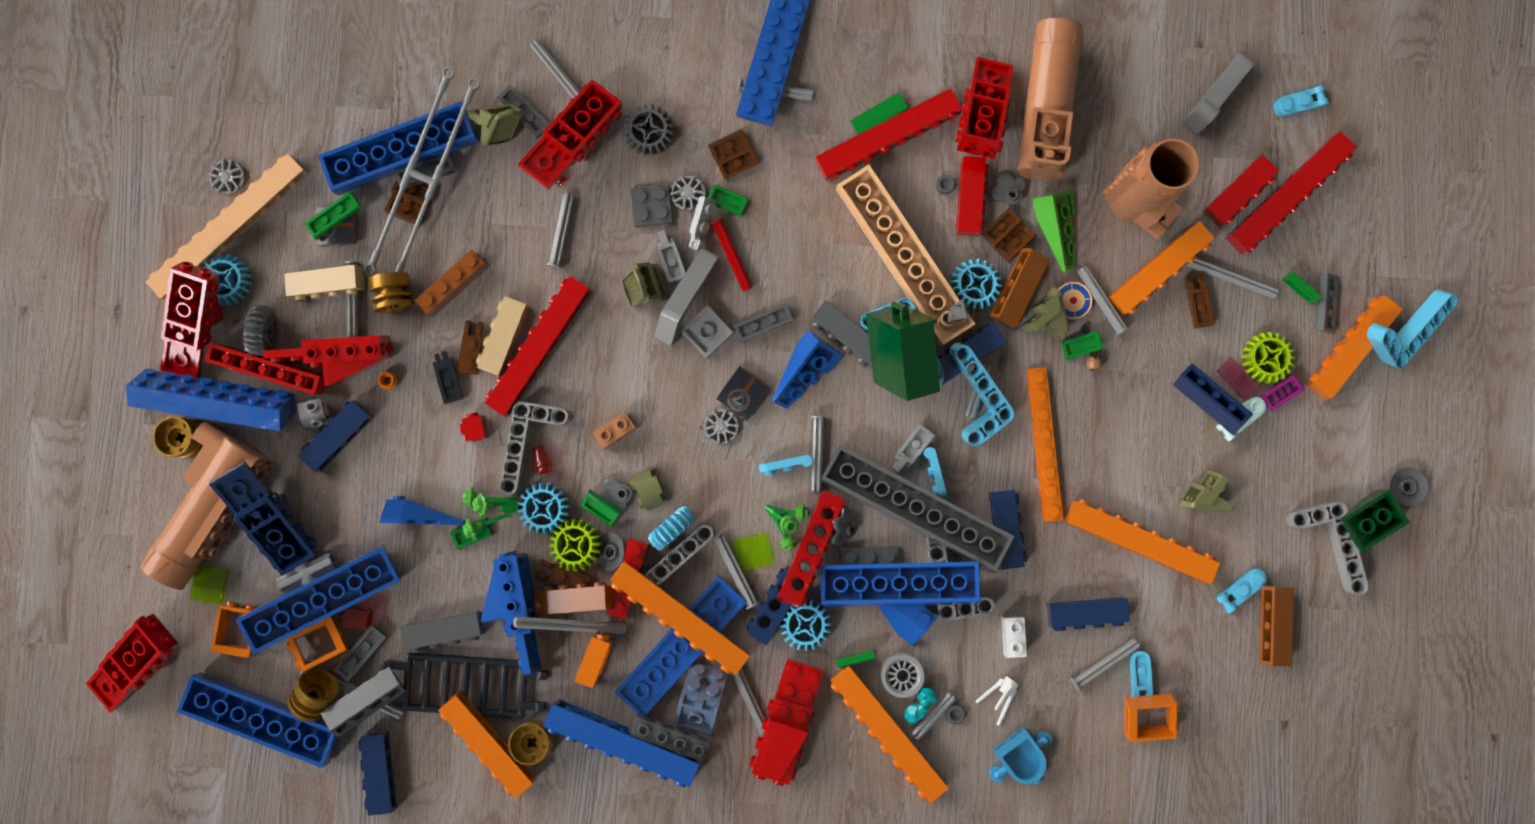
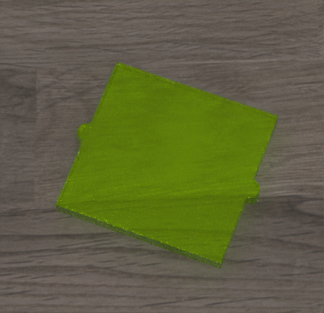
[733,533,773,571]
[189,566,228,604]

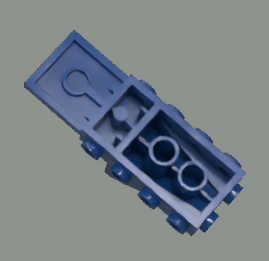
[481,551,542,675]

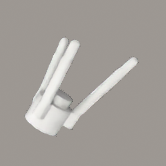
[976,676,1019,726]

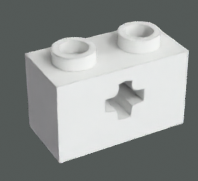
[1001,616,1027,658]

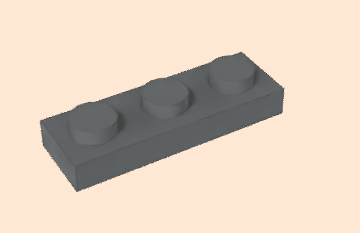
[497,84,550,139]
[394,154,456,189]
[1317,273,1339,333]
[733,303,793,343]
[840,546,899,565]
[334,625,388,682]

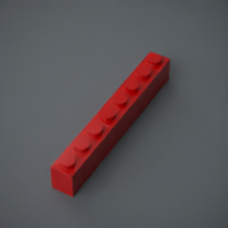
[815,88,961,181]
[1226,131,1357,254]
[484,276,591,417]

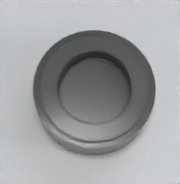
[935,175,955,195]
[945,704,965,725]

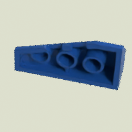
[878,605,937,646]

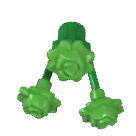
[462,487,518,541]

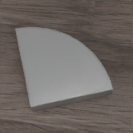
[948,300,968,323]

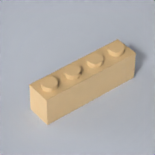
[285,265,365,301]
[476,296,529,376]

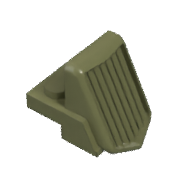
[468,104,523,146]
[622,262,669,308]
[1020,287,1069,338]
[1179,470,1235,512]

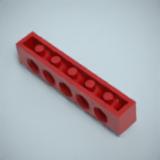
[205,343,325,395]
[776,490,846,608]

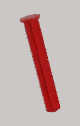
[710,218,752,292]

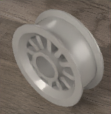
[880,653,924,698]

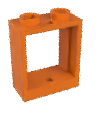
[211,601,258,658]
[287,616,350,672]
[575,633,614,689]
[1124,694,1180,742]

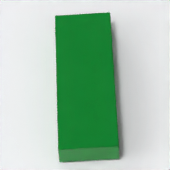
[850,92,908,135]
[304,191,363,240]

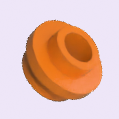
[378,371,398,390]

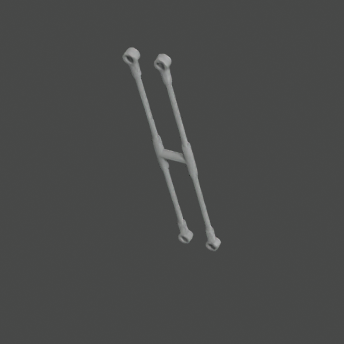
[363,67,480,275]

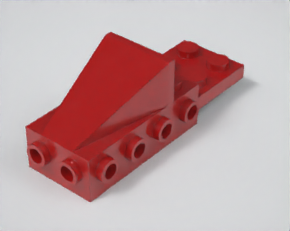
[955,57,1014,160]
[518,79,622,190]
[160,261,224,378]
[263,335,394,386]
[86,613,179,713]
[749,658,824,786]

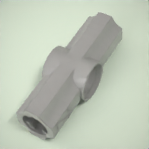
[276,553,337,594]

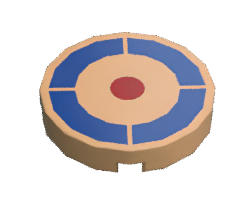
[1058,282,1092,320]

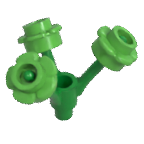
[765,504,809,551]

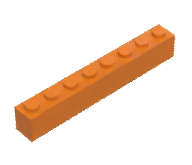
[1064,499,1220,585]
[610,560,750,675]
[830,666,949,804]

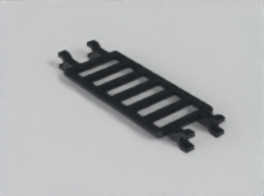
[383,652,549,719]

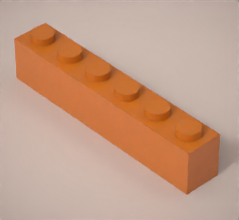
[1107,221,1214,315]
[1307,295,1403,400]
[438,690,537,799]

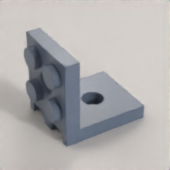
[674,662,728,736]

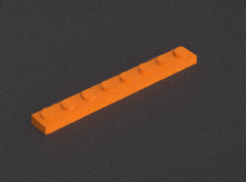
[1026,367,1063,522]

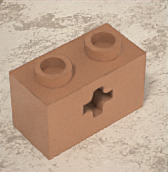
[593,411,637,450]

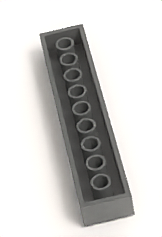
[821,445,1014,573]

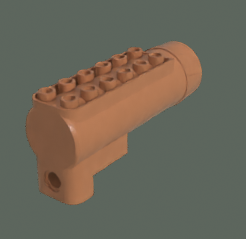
[1017,18,1084,181]
[1102,139,1199,240]
[140,422,272,590]

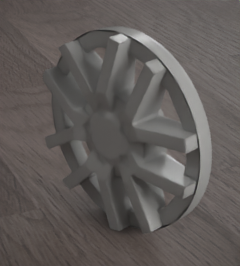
[208,159,245,195]
[670,175,706,211]
[703,409,739,445]

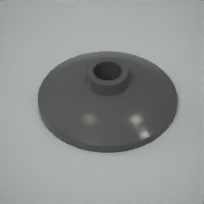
[1389,468,1428,506]
[595,533,626,571]

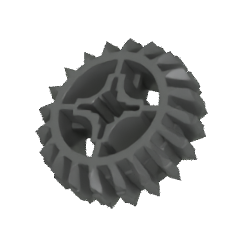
[623,104,674,156]
[242,305,279,357]

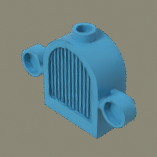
[989,727,1052,785]

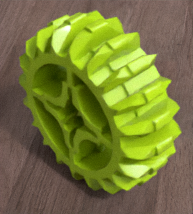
[1241,332,1296,384]
[549,519,602,571]

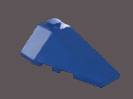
[772,330,843,409]
[380,496,466,525]

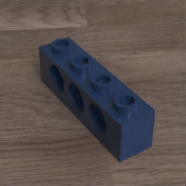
[746,566,802,646]

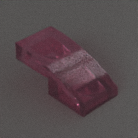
[1217,357,1259,400]

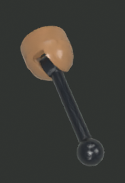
[1081,325,1103,371]

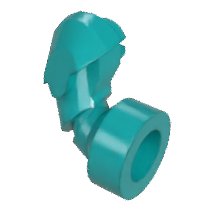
[904,688,938,724]

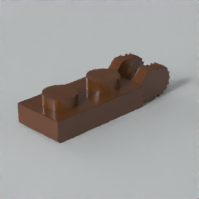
[1184,274,1215,329]
[457,320,483,375]
[535,559,592,589]

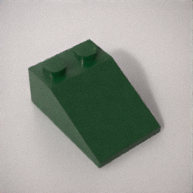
[1340,489,1410,553]

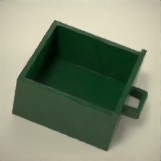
[866,301,940,401]

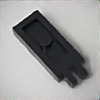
[433,351,464,405]

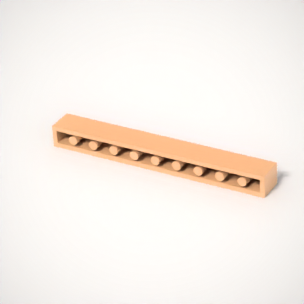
[146,153,309,300]

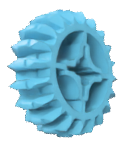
[205,255,252,306]
[950,258,1002,310]
[517,483,570,535]
[648,506,696,551]
[779,599,832,651]

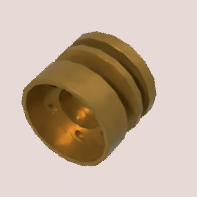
[368,272,414,313]
[152,416,203,458]
[288,668,339,722]
[508,721,555,766]

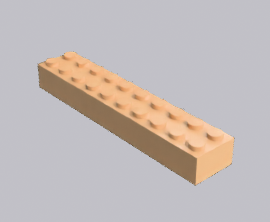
[836,165,975,348]

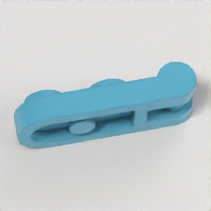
[1273,85,1329,117]
[922,447,947,499]
[758,455,812,476]
[1215,569,1267,614]
[1129,650,1153,697]

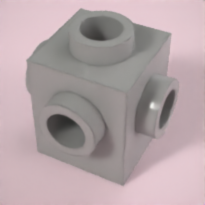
[297,398,330,429]

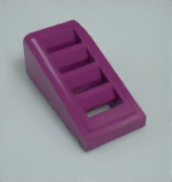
[1260,373,1305,412]

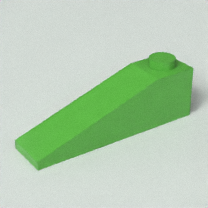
[1033,190,1076,272]

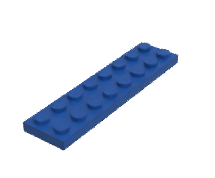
[736,0,810,127]
[614,576,747,715]

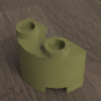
[629,467,668,511]

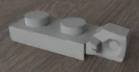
[689,196,717,251]
[656,230,686,284]
[891,423,935,473]

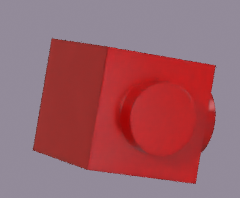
[460,412,488,442]

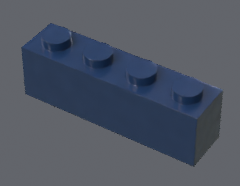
[938,323,1007,386]
[1173,363,1253,435]
[298,400,374,472]
[989,490,1027,570]
[1046,597,1130,631]
[358,731,397,816]

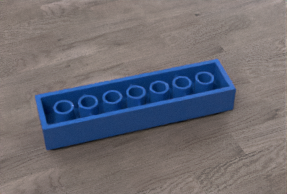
[318,101,479,195]
[126,369,295,431]
[235,544,402,654]
[821,562,981,607]
[177,672,340,768]
[543,699,700,787]

